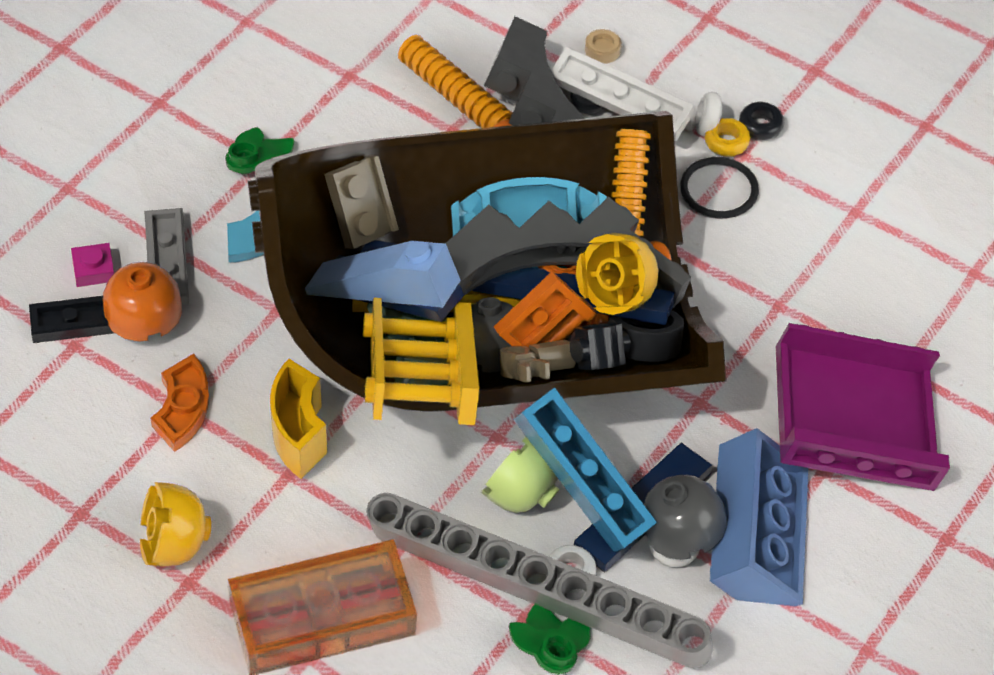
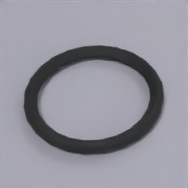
[680,157,759,218]

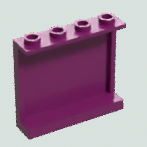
[775,323,950,491]

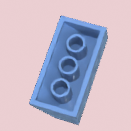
[710,428,809,607]

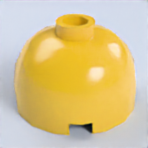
[576,233,659,315]
[140,482,212,566]

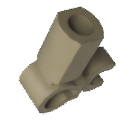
[500,340,576,382]

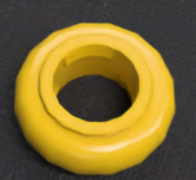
[705,118,750,157]

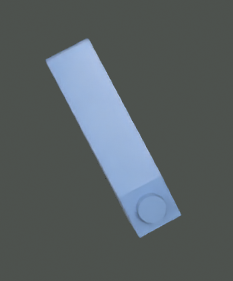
[305,241,461,308]

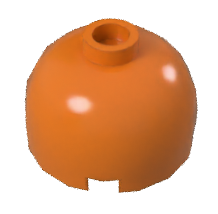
[103,262,183,342]

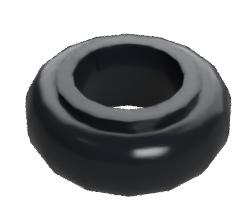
[739,102,784,140]

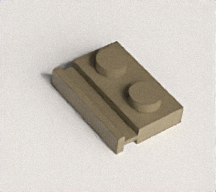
[324,155,399,249]

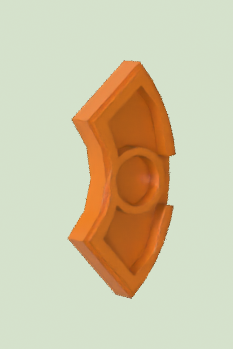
[151,354,209,452]

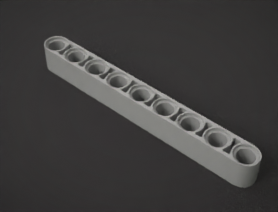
[366,493,713,668]

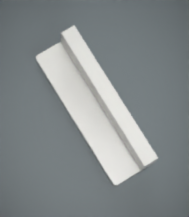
[551,47,696,141]

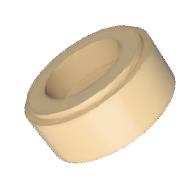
[585,29,621,64]

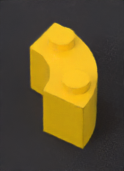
[270,359,327,479]

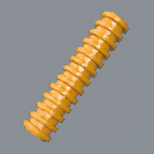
[398,34,513,128]
[611,129,651,237]

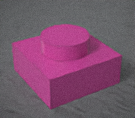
[71,243,114,287]

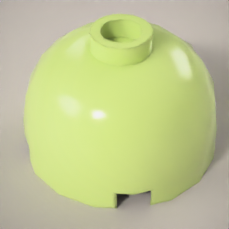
[481,437,560,513]

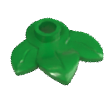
[225,127,294,174]
[509,603,590,674]

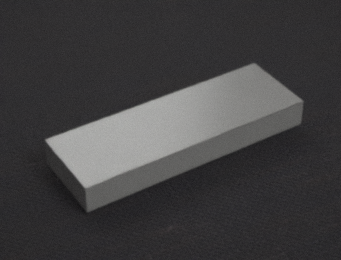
[144,208,189,305]

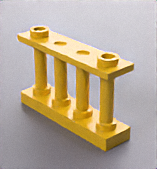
[363,297,479,425]

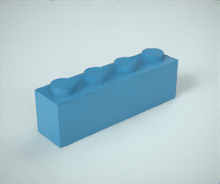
[513,387,657,552]

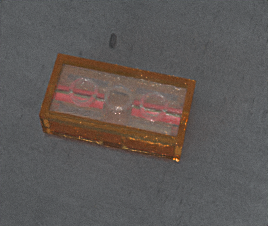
[228,539,417,675]

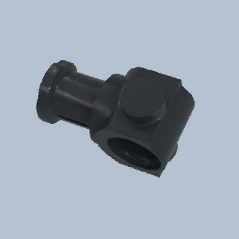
[565,323,631,370]

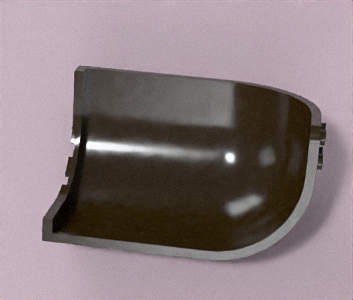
[248,111,726,412]

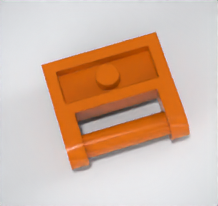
[493,271,598,347]

